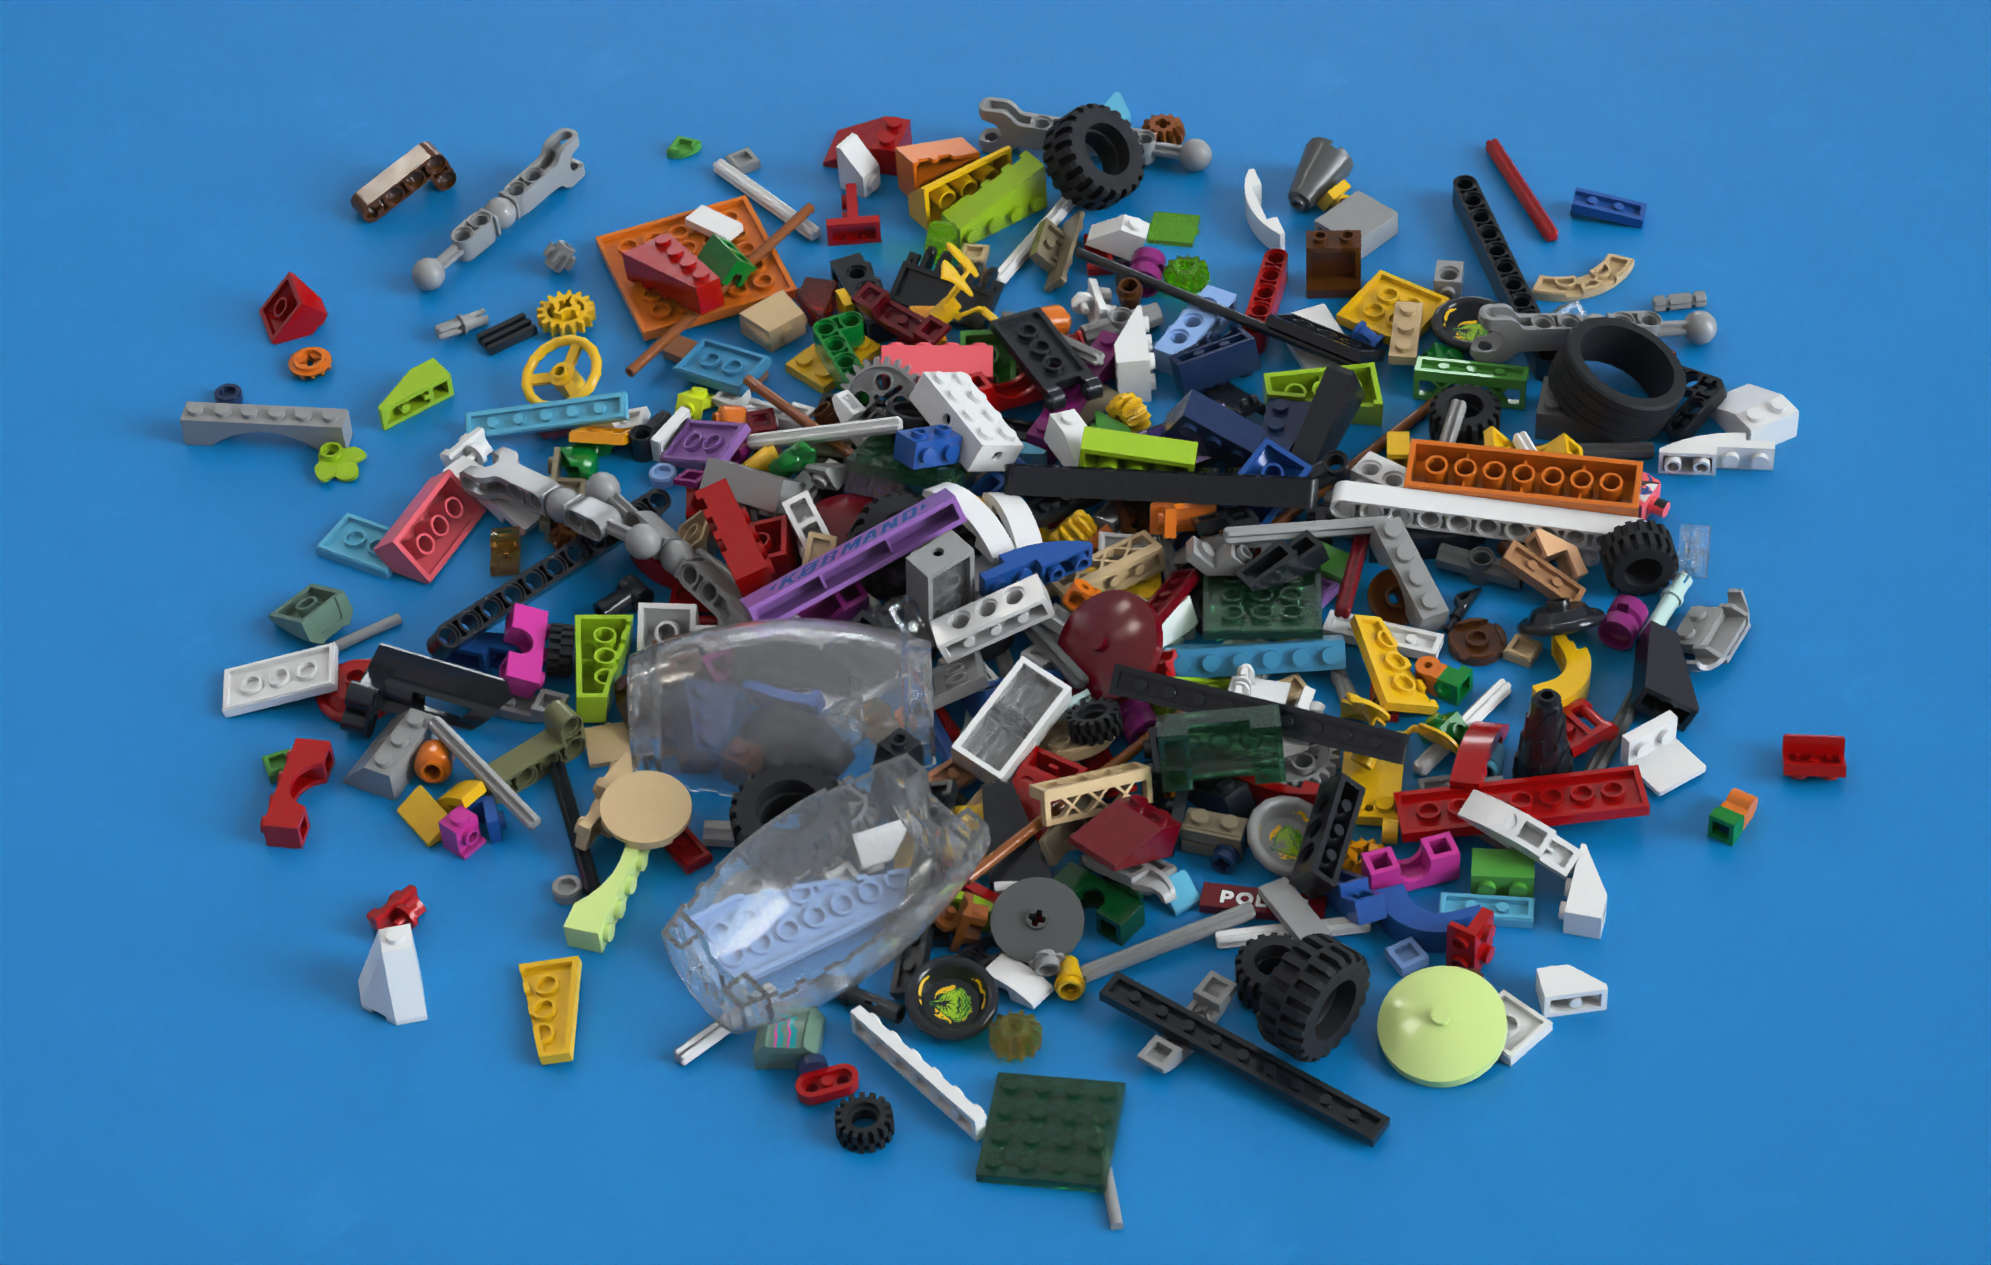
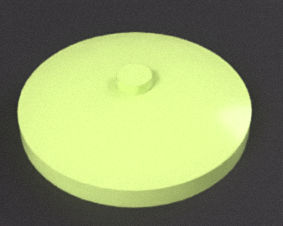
[1377,966,1508,1088]

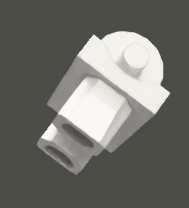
[1070,278,1117,323]
[440,427,493,467]

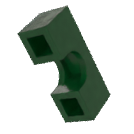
[1052,861,1145,947]

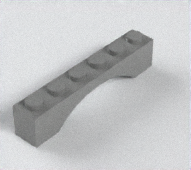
[180,401,353,450]

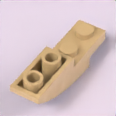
[574,751,633,851]

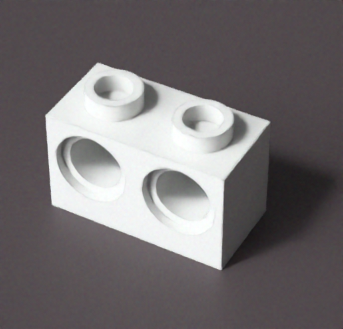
[1350,451,1406,488]

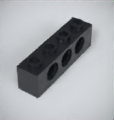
[830,252,898,343]
[1289,772,1366,900]

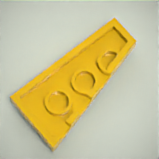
[1350,614,1439,715]
[518,955,582,1065]

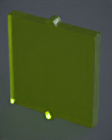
[1146,211,1200,248]

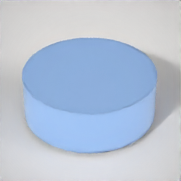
[649,463,677,489]

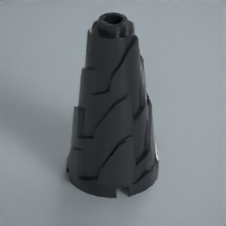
[1512,688,1574,779]

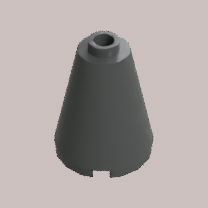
[1288,137,1354,211]

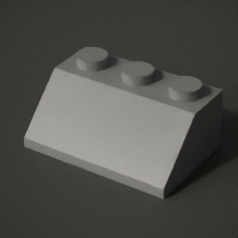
[699,457,806,518]
[343,708,440,801]

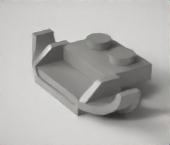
[1676,588,1751,672]
[1079,854,1177,904]

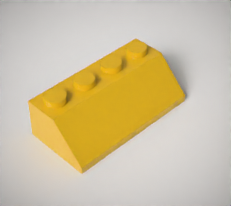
[908,145,1012,231]

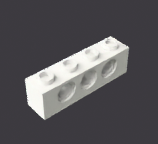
[929,573,1056,664]

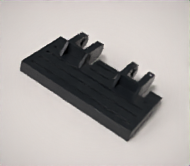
[890,246,1005,330]

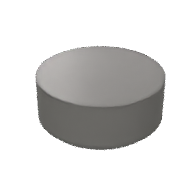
[551,875,583,905]

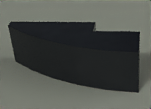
[1234,530,1330,591]

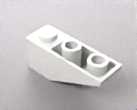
[1558,843,1607,939]

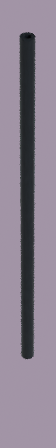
[1075,247,1361,365]

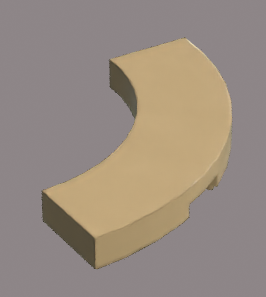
[1531,253,1634,302]

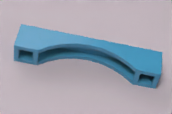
[1164,634,1346,678]

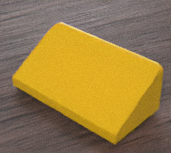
[397,785,448,847]

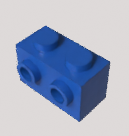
[893,424,962,470]

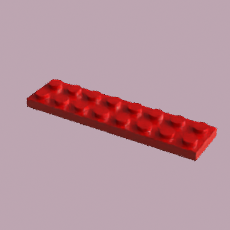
[1393,765,1650,843]

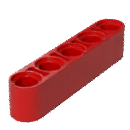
[1242,248,1288,354]

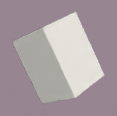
[636,602,700,662]

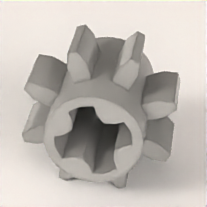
[543,239,577,273]

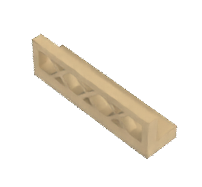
[1048,530,1166,614]
[1029,761,1153,827]

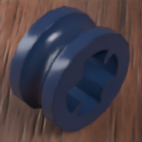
[1209,844,1240,875]

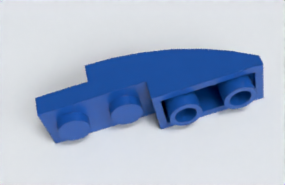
[979,541,1093,598]

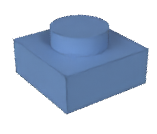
[1385,936,1429,977]

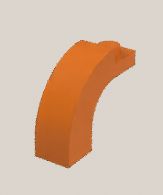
[1149,502,1217,538]

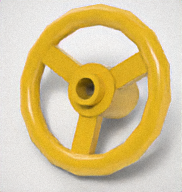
[521,334,602,404]

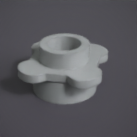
[1028,949,1065,977]

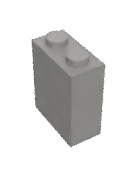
[1314,190,1398,259]

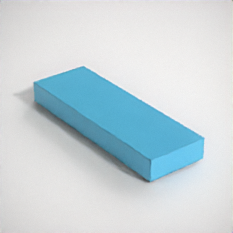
[1439,892,1535,929]

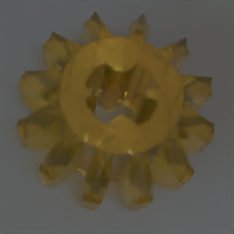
[988,1009,1043,1063]

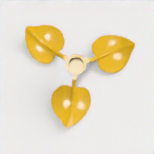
[929,242,998,324]
[1340,692,1459,771]

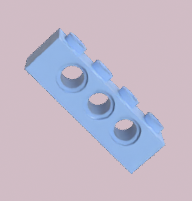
[1151,284,1236,376]

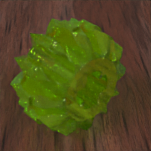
[924,220,958,265]
[1164,254,1210,294]

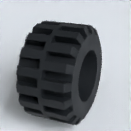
[1429,384,1501,445]
[1599,519,1679,597]
[1235,932,1302,1014]

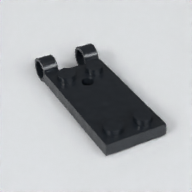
[990,307,1103,412]

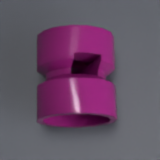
[1130,246,1166,298]
[1597,595,1648,650]
[1118,698,1161,745]

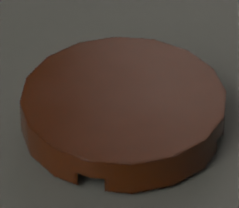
[1447,618,1507,666]

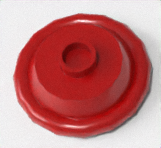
[315,658,389,723]

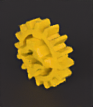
[536,290,596,337]

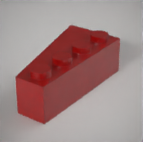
[622,233,725,315]
[694,478,777,598]

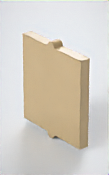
[584,721,639,769]

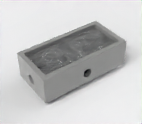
[905,530,975,652]

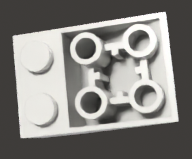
[1114,305,1156,402]

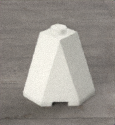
[358,924,428,1026]

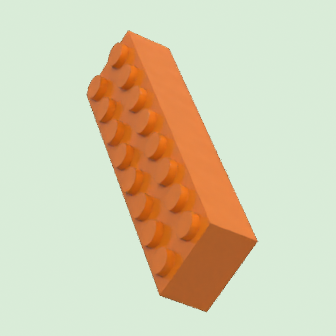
[1404,438,1644,517]

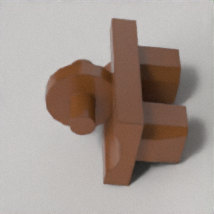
[934,892,989,952]

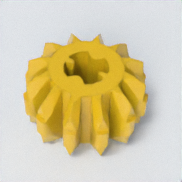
[1105,392,1152,433]
[1049,509,1097,542]

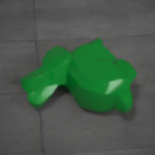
[768,441,817,478]
[561,442,615,480]

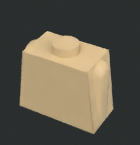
[739,289,807,353]

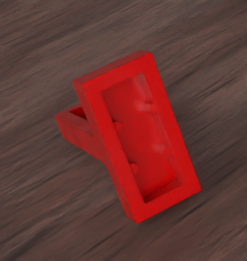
[826,183,881,246]

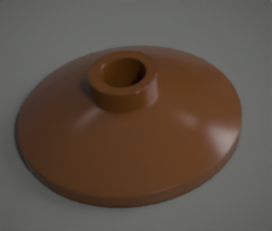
[1367,568,1410,625]

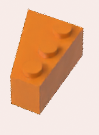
[895,137,980,196]

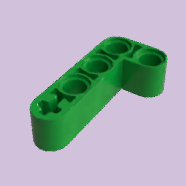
[813,311,869,405]

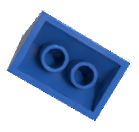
[1217,437,1313,525]

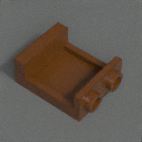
[1306,230,1361,299]

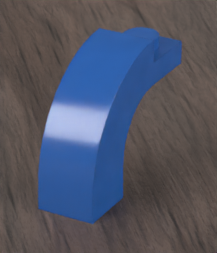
[1374,883,1481,953]

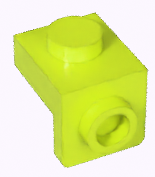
[675,386,716,420]

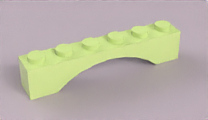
[563,843,651,953]

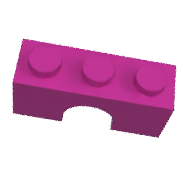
[499,602,551,699]
[1361,831,1460,891]

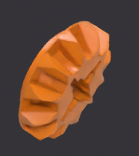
[288,347,332,380]

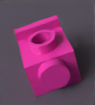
[438,805,486,860]

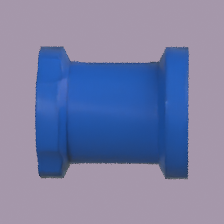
[1350,320,1385,348]

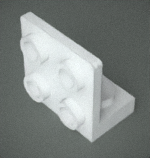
[1620,710,1706,796]

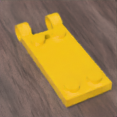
[1341,731,1405,844]

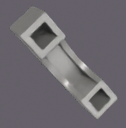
[1369,516,1449,632]

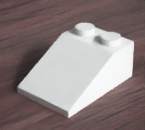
[1710,383,1799,445]

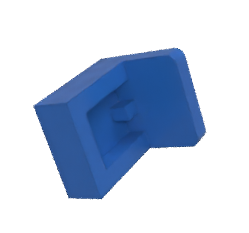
[467,795,507,844]

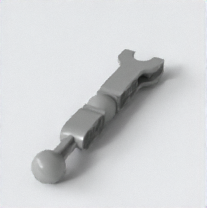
[979,97,1212,172]
[411,128,585,291]
[1470,303,1717,363]
[459,447,662,560]
[585,472,756,640]

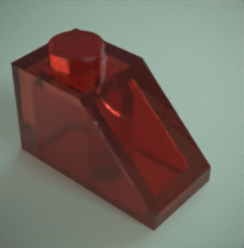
[796,277,838,328]

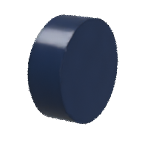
[214,383,243,404]
[795,1053,829,1077]

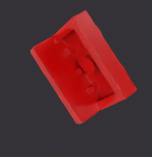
[1781,734,1847,781]
[1446,907,1496,970]

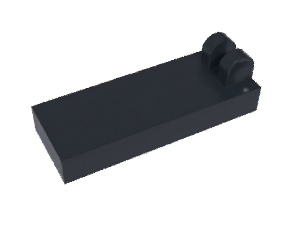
[1204,382,1266,419]

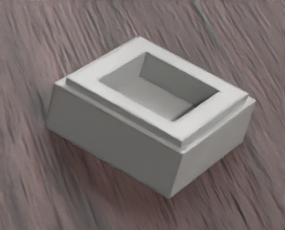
[725,147,761,174]

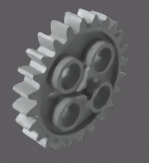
[840,356,920,447]
[1242,729,1340,788]

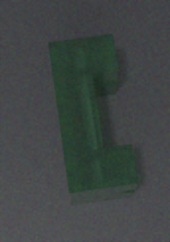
[1156,704,1286,793]

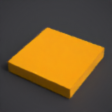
[569,426,631,445]

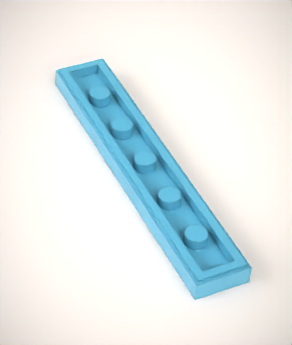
[465,391,629,439]

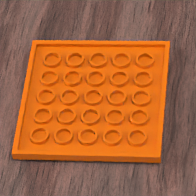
[595,195,798,341]

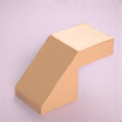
[1524,528,1588,582]

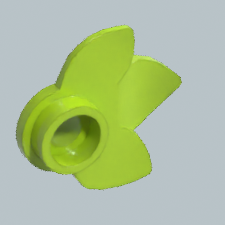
[314,442,367,483]

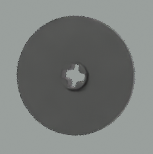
[990,877,1085,965]

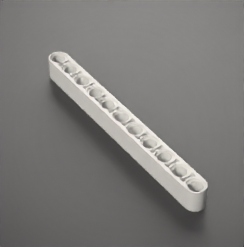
[1330,480,1647,552]

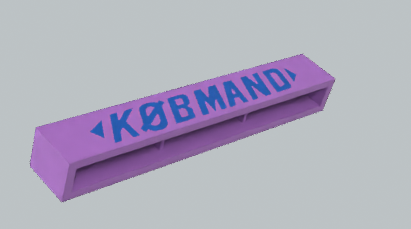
[740,488,967,634]

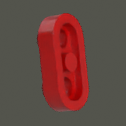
[795,1063,859,1105]

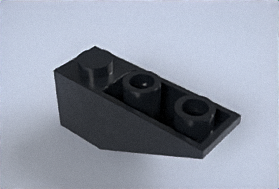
[1181,768,1256,819]

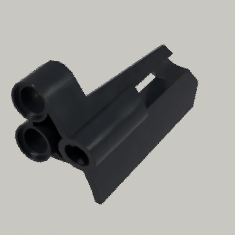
[340,643,513,738]

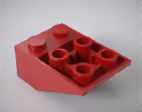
[1011,746,1088,846]

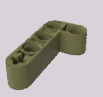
[474,700,586,804]

